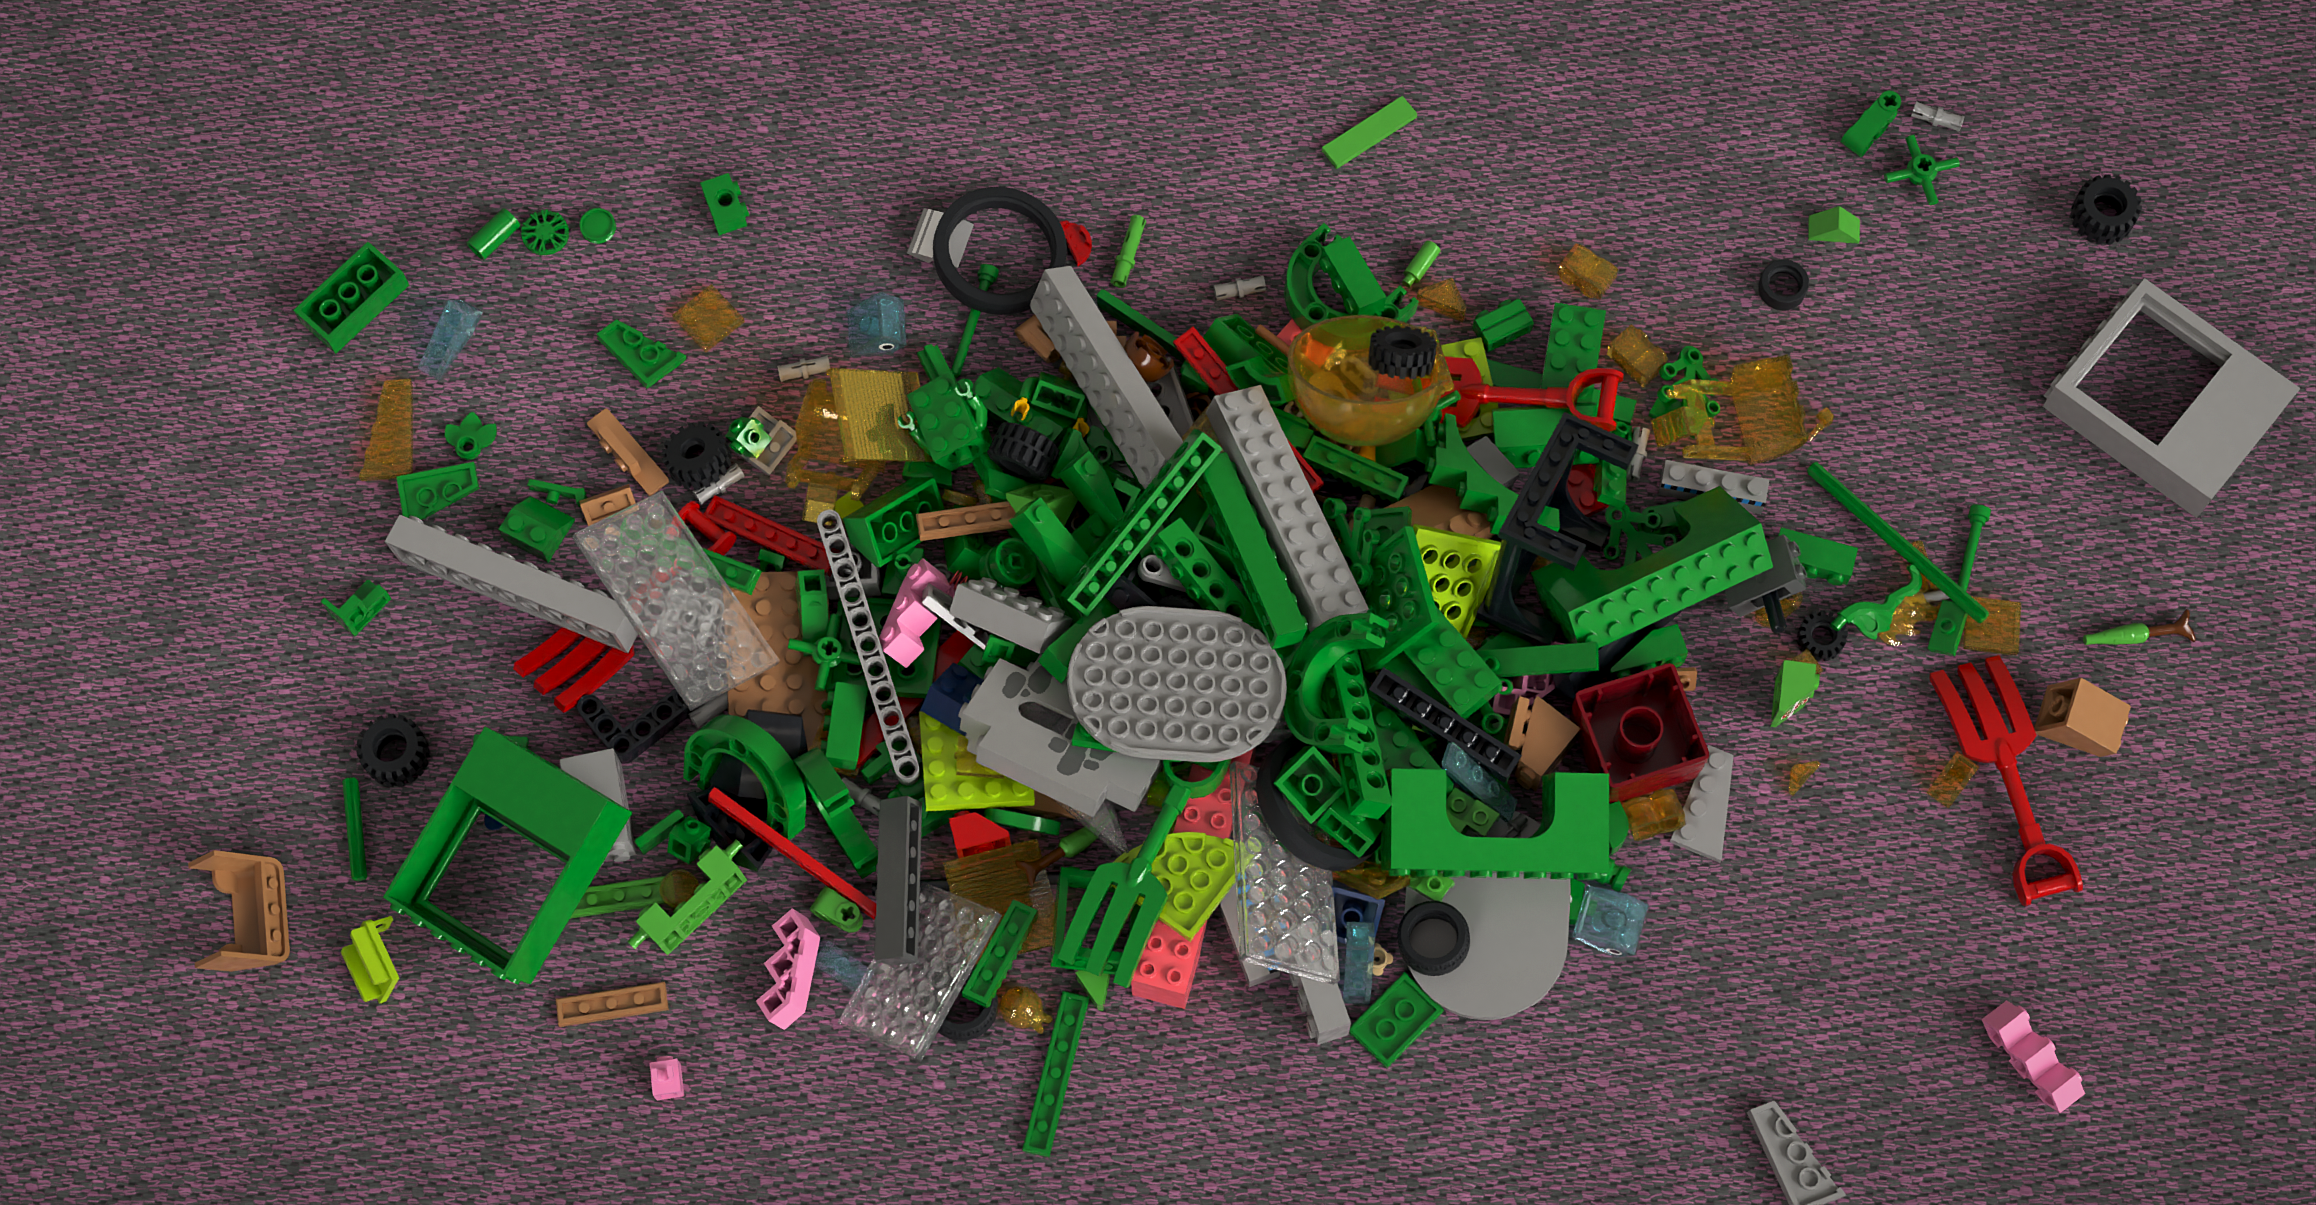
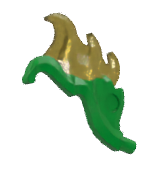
[1830,565,1941,646]

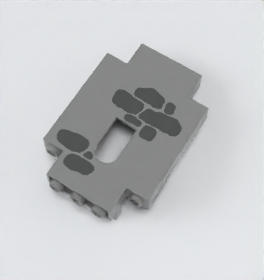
[958,654,1164,817]

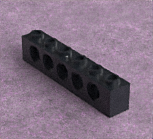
[1368,667,1522,783]

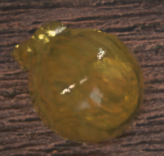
[1000,986,1053,1034]

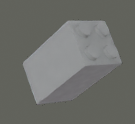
[560,748,637,865]

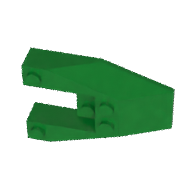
[1009,451,1142,602]

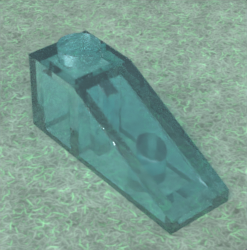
[418,300,483,380]
[1343,922,1375,1004]

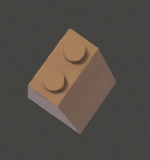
[2034,678,2131,757]
[1515,696,1581,792]

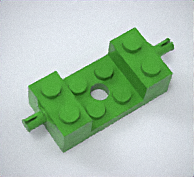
[627,839,747,955]

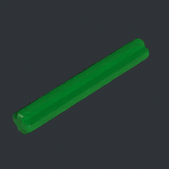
[342,777,367,881]

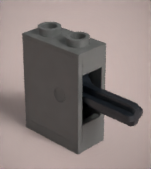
[1724,534,1807,633]

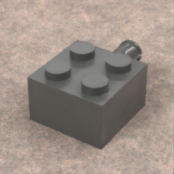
[1466,436,1520,490]

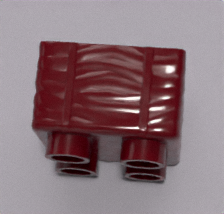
[1570,663,1709,804]

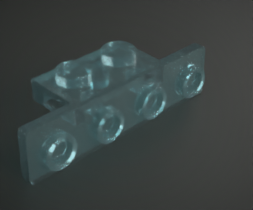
[1441,742,1517,822]

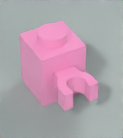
[649,1056,684,1101]

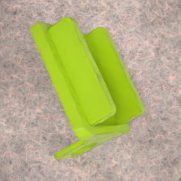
[341,916,399,1004]

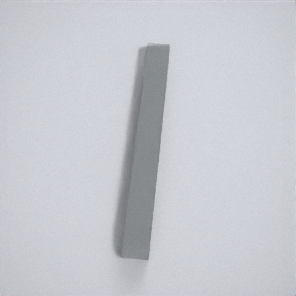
[817,510,920,786]

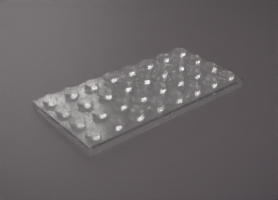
[573,491,780,711]
[1229,760,1340,985]

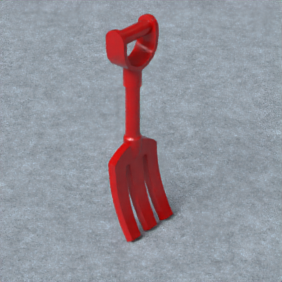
[1371,355,1624,432]
[513,501,737,713]
[1930,655,2083,906]

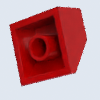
[949,811,1012,861]

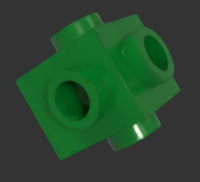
[725,417,772,459]
[667,816,711,864]

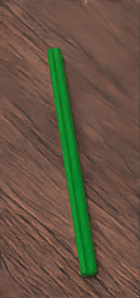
[1807,462,1989,623]

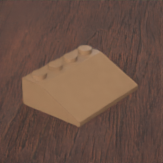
[1385,484,1497,561]

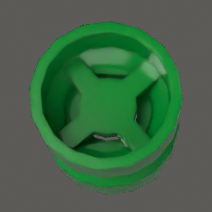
[1595,858,1631,893]

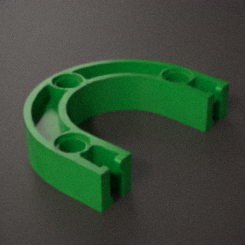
[1284,223,1419,349]
[1283,613,1389,754]
[683,715,806,841]
[793,746,878,879]

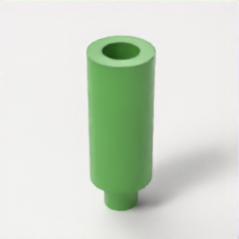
[1402,240,1441,288]

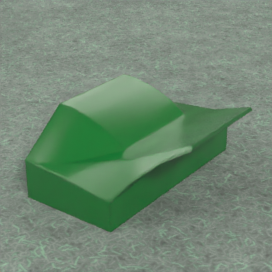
[1048,428,1090,479]

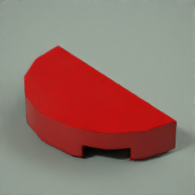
[1060,220,1092,267]

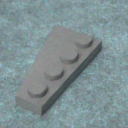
[922,583,993,650]
[1670,745,1734,863]

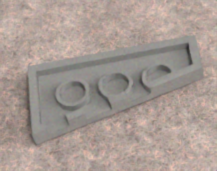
[1747,1101,1846,1205]

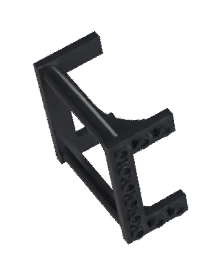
[1475,412,1639,646]

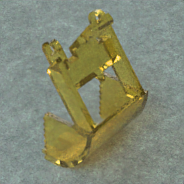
[1651,354,1809,465]
[784,378,896,525]

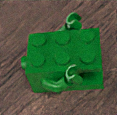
[898,370,993,471]

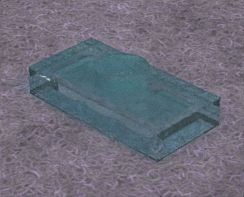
[815,940,873,995]

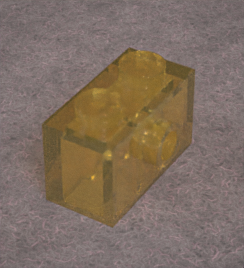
[1607,324,1668,388]

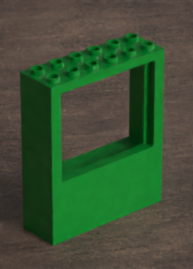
[383,726,632,985]

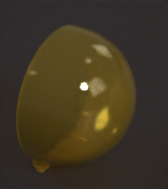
[1287,315,1454,447]

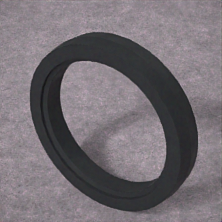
[933,187,1067,315]
[1256,736,1381,871]

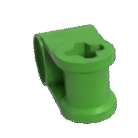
[809,886,863,933]

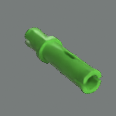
[1110,215,1147,288]

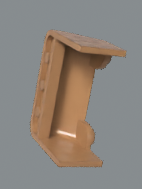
[188,850,290,972]

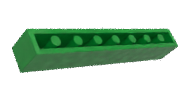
[1196,452,1308,650]

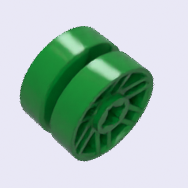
[979,538,1037,589]

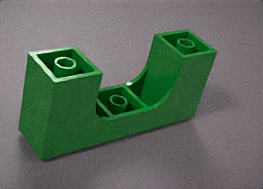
[1531,486,1773,648]
[1381,768,1609,880]

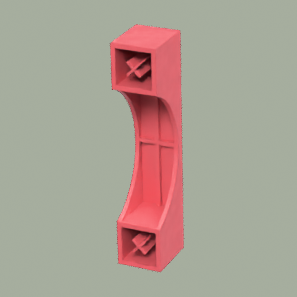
[1131,747,1256,1009]

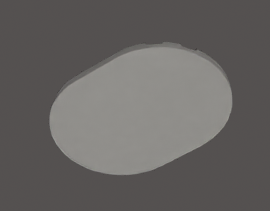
[1067,606,1287,762]
[1404,807,1571,1020]

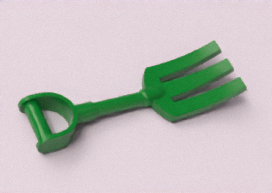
[1057,759,1231,988]

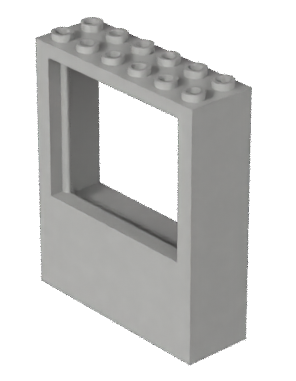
[2043,278,2300,518]

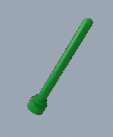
[951,264,1000,378]
[1953,504,1991,602]

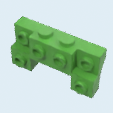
[1394,787,1500,902]

